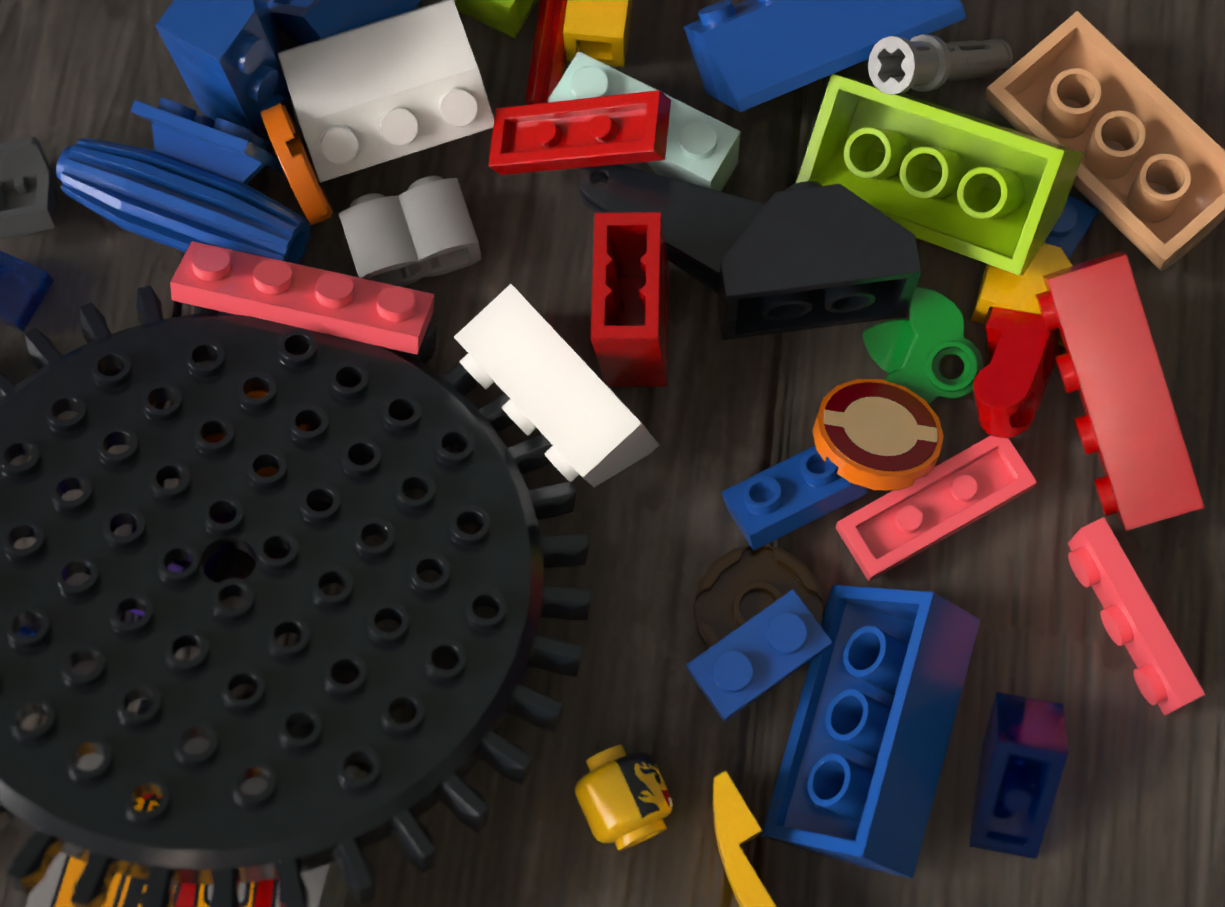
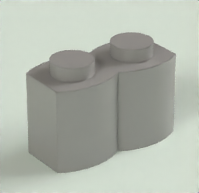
[339,176,482,287]

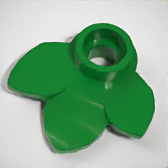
[862,287,984,405]

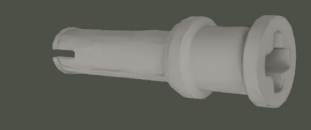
[868,34,1013,95]

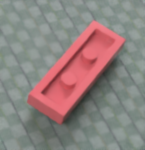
[835,435,1037,582]
[1067,517,1205,716]

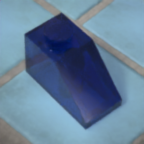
[969,692,1068,859]

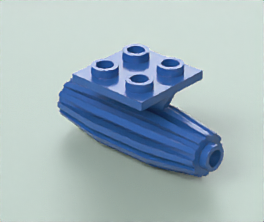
[56,97,311,265]

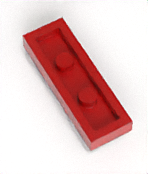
[488,90,671,175]

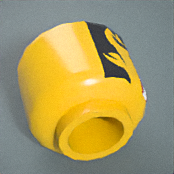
[575,744,673,851]

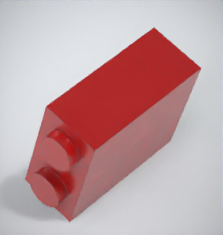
[591,212,670,387]

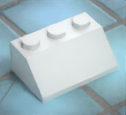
[278,0,494,182]
[454,284,659,487]

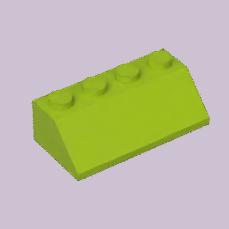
[796,74,1084,276]

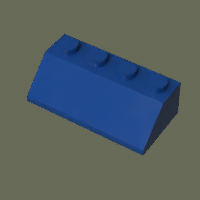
[684,0,966,112]
[761,585,980,879]

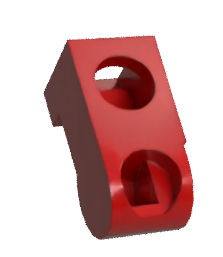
[973,307,1059,438]

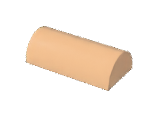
[985,11,1225,271]

